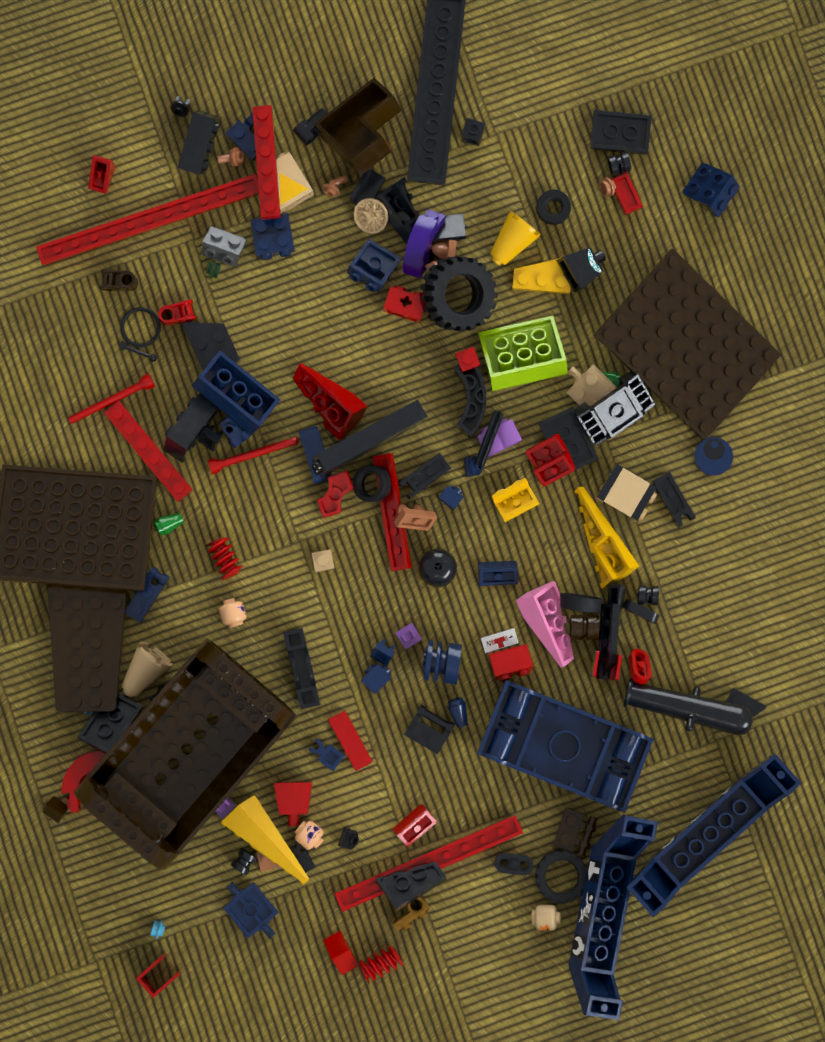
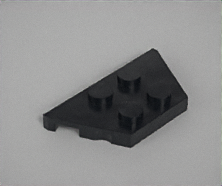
[182,322,240,370]

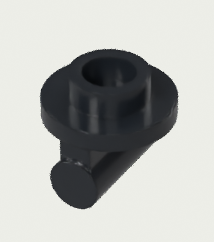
[338,827,359,850]

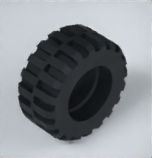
[420,257,498,331]

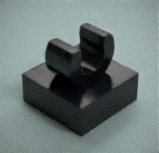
[197,425,223,452]

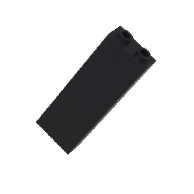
[311,400,428,478]

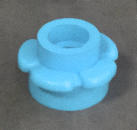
[150,920,166,939]

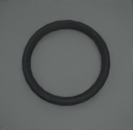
[120,307,161,347]

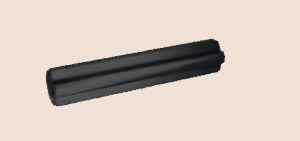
[475,410,503,467]

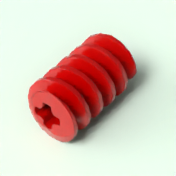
[205,537,243,581]
[360,945,404,984]

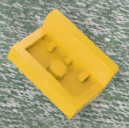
[492,478,539,522]

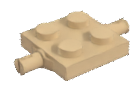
[566,364,617,406]

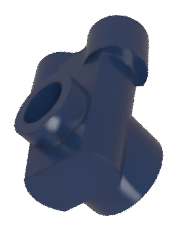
[219,416,252,448]

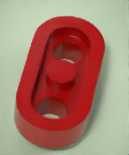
[628,649,652,684]

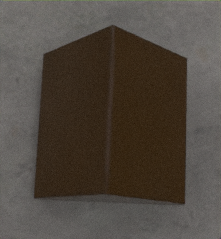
[42,796,68,823]

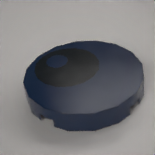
[694,437,733,476]

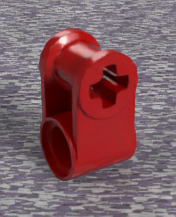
[158,300,197,326]

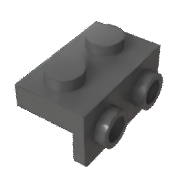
[201,226,247,267]

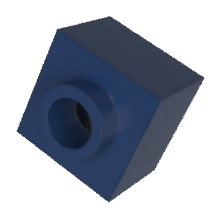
[439,485,464,511]

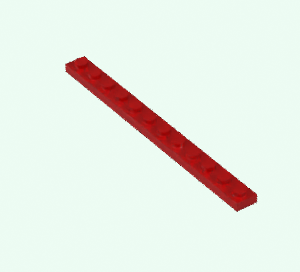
[36,174,259,266]

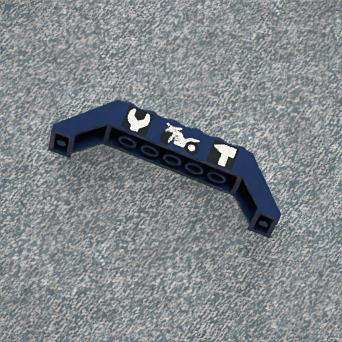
[626,753,802,917]
[568,815,658,1020]

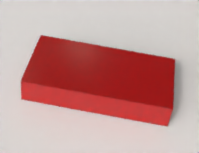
[611,172,643,216]

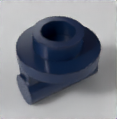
[464,456,483,477]

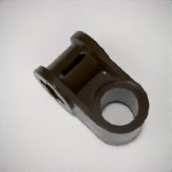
[100,269,138,291]

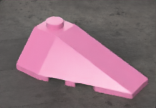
[516,581,574,667]

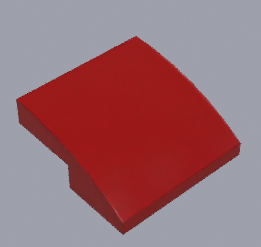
[525,433,576,487]

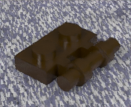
[553,808,597,856]

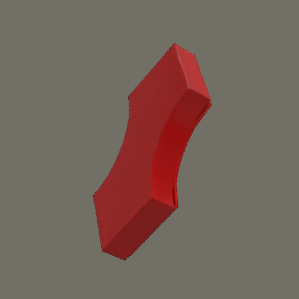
[317,470,354,518]

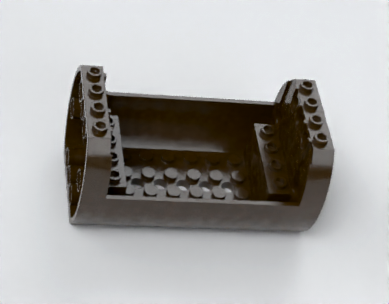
[74,638,298,870]

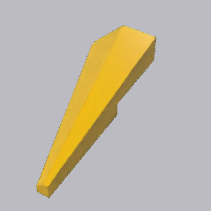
[574,487,639,589]
[221,795,309,885]

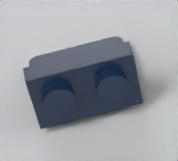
[683,163,740,218]

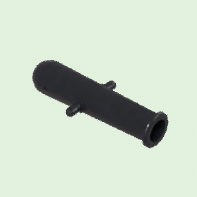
[623,678,753,735]

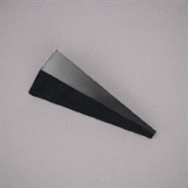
[373,177,434,264]

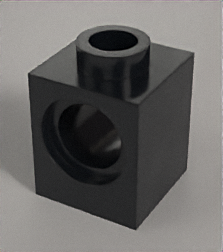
[461,118,486,147]

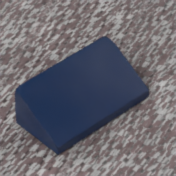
[478,561,518,586]

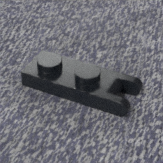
[398,453,451,499]

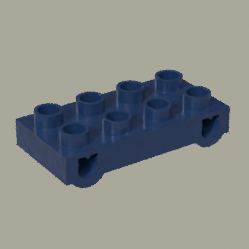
[476,680,653,813]

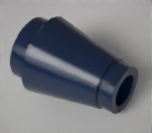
[447,697,468,728]

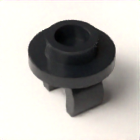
[170,96,190,117]

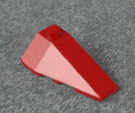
[293,363,368,441]

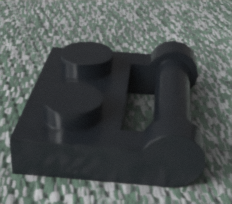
[404,704,455,754]

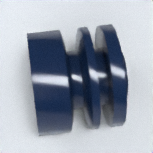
[422,640,462,685]

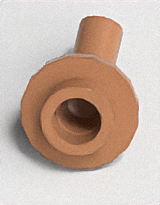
[217,147,245,167]
[322,175,348,197]

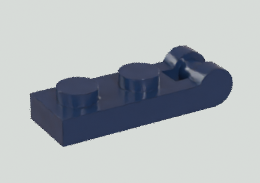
[125,566,170,623]

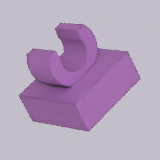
[396,623,422,650]
[215,796,238,819]

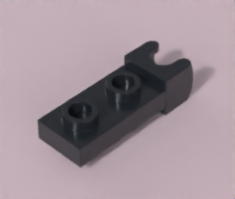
[652,472,696,528]

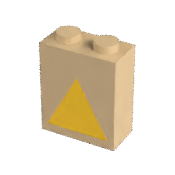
[256,152,314,214]

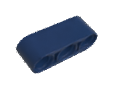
[299,425,332,484]

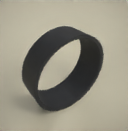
[560,593,603,613]

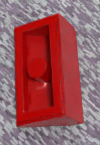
[393,804,437,847]

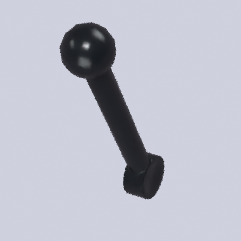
[119,342,157,362]

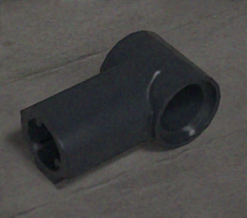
[293,108,327,146]

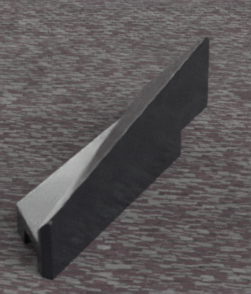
[597,584,626,679]

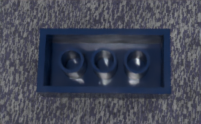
[191,351,281,434]

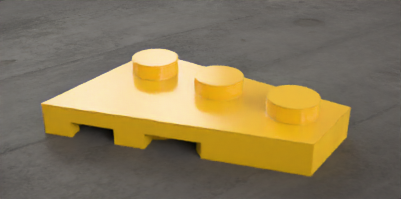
[512,258,571,294]

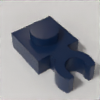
[309,739,345,771]

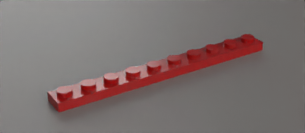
[335,815,523,912]

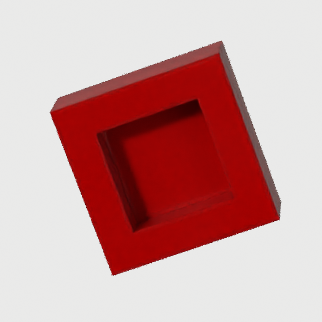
[455,347,481,373]

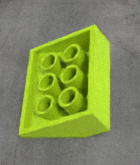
[478,315,568,391]

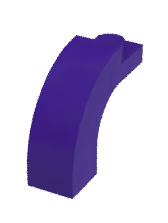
[403,209,445,278]

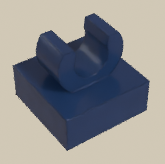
[370,639,395,666]

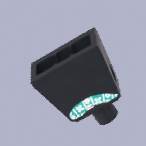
[556,247,606,292]

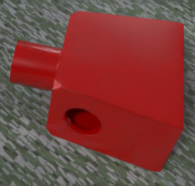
[274,782,312,826]

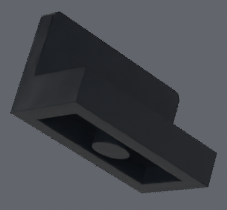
[350,167,386,206]

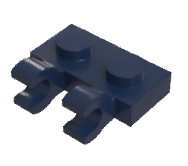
[226,113,256,161]

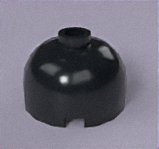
[419,549,457,587]

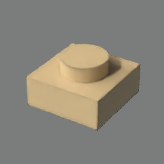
[312,549,335,572]

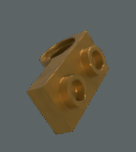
[393,896,430,931]

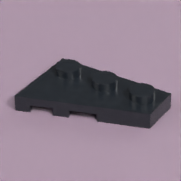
[375,862,447,911]

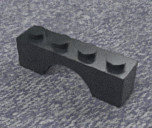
[283,628,321,709]

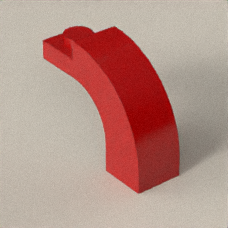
[61,751,105,813]

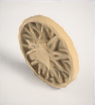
[354,198,389,234]

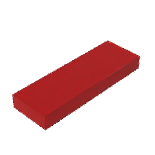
[328,710,373,771]

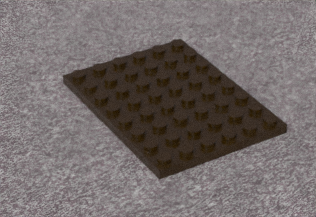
[594,249,782,440]
[0,465,158,592]

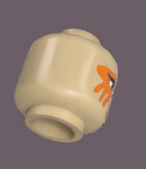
[532,905,561,931]

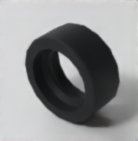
[353,465,391,502]

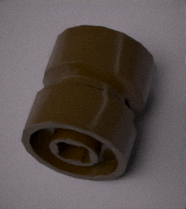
[570,615,599,640]

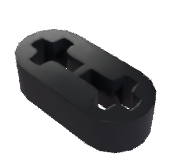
[622,599,660,624]

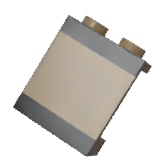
[596,464,657,523]

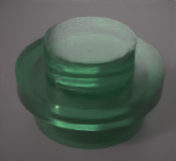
[206,260,221,279]

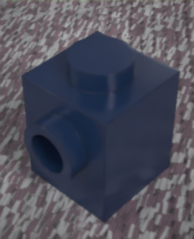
[361,664,391,694]

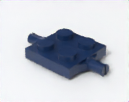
[223,882,279,939]

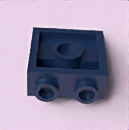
[250,213,295,260]
[347,238,401,293]

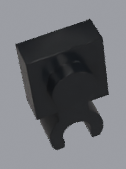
[287,840,316,873]

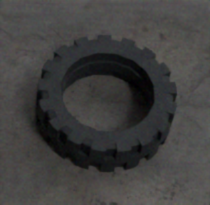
[535,850,587,904]

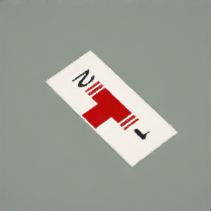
[481,628,519,653]

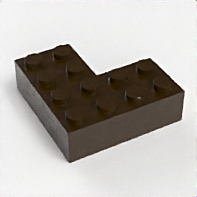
[314,78,402,176]

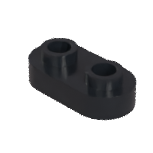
[494,853,534,875]

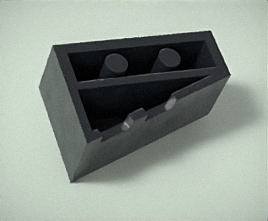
[177,110,222,175]
[163,393,218,463]

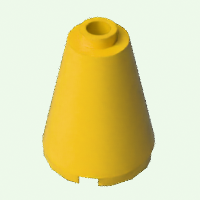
[490,211,541,266]

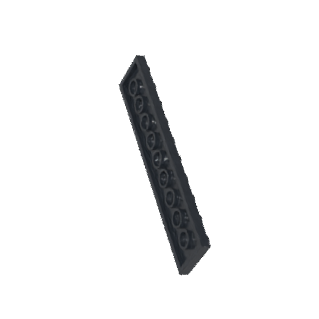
[407,0,466,186]

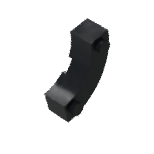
[454,364,486,439]

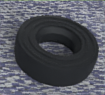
[536,190,571,225]

